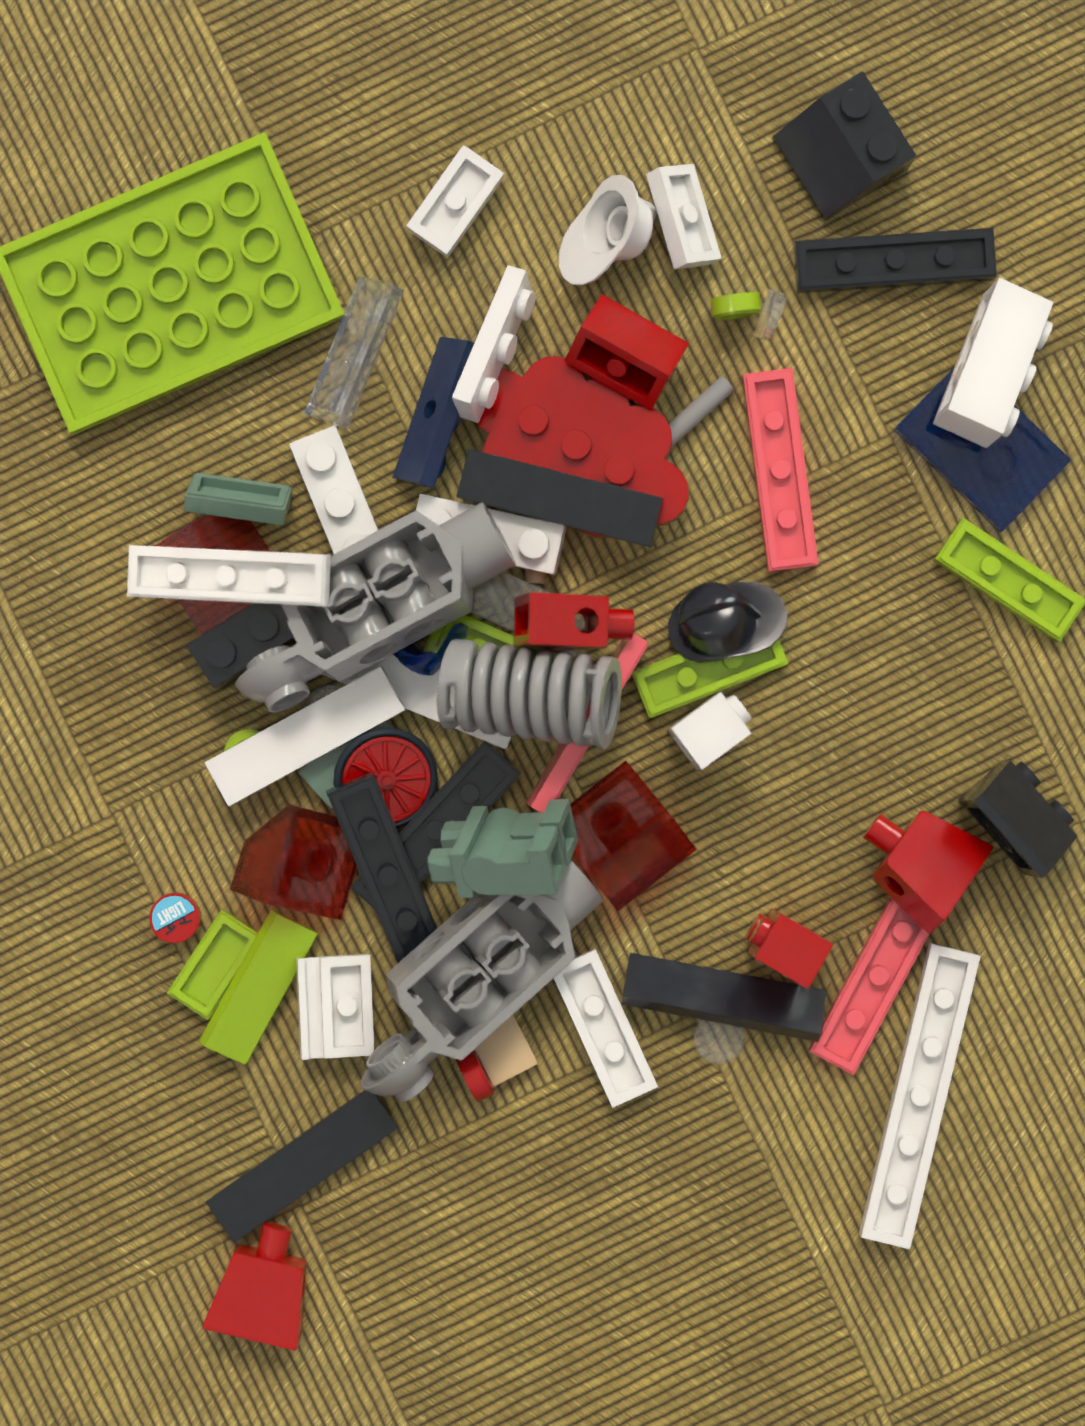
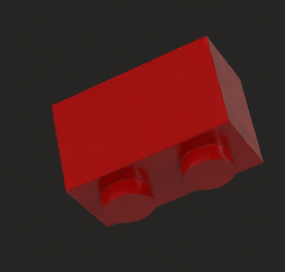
[564,294,689,410]
[745,908,834,989]

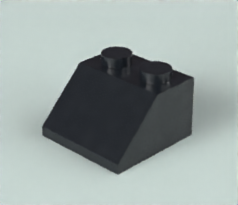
[772,71,917,221]
[958,760,1078,878]

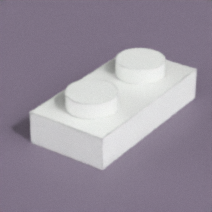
[406,145,505,258]
[646,164,722,270]

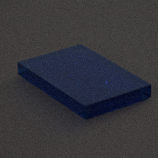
[893,366,1071,533]

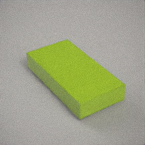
[167,909,258,1020]

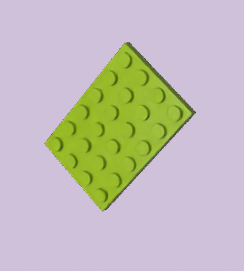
[0,132,346,436]

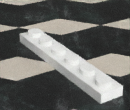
[859,943,981,1249]

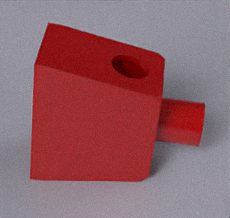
[513,592,635,650]
[863,811,994,934]
[202,1222,307,1351]

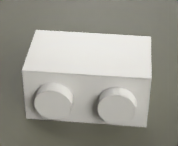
[667,692,752,770]

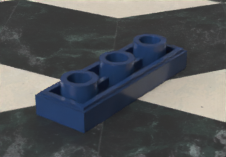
[392,337,474,488]

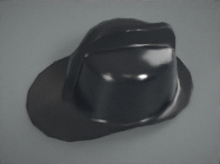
[668,582,787,663]

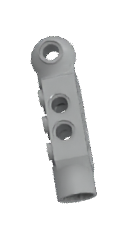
[235,502,516,713]
[361,860,604,1103]

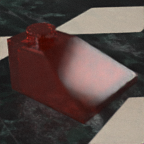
[230,804,357,920]

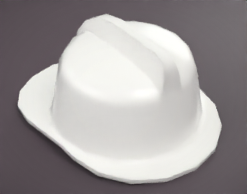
[559,175,657,285]

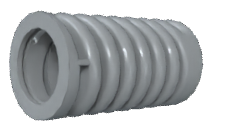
[437,639,622,749]

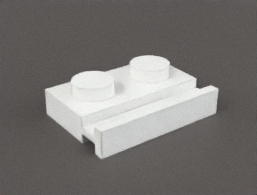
[296,954,374,1060]

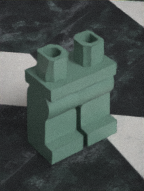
[427,799,578,898]

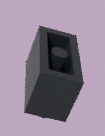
[187,603,296,689]

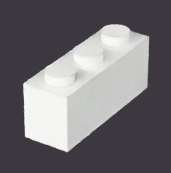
[933,277,1054,448]

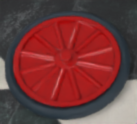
[333,727,438,828]

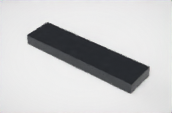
[794,228,997,293]
[456,449,664,548]
[350,741,521,911]
[326,772,437,963]
[621,953,826,1042]
[206,1090,399,1243]

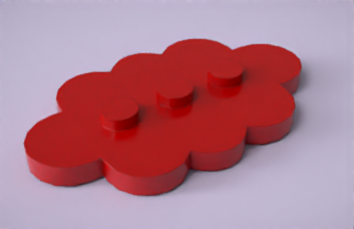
[474,356,689,538]

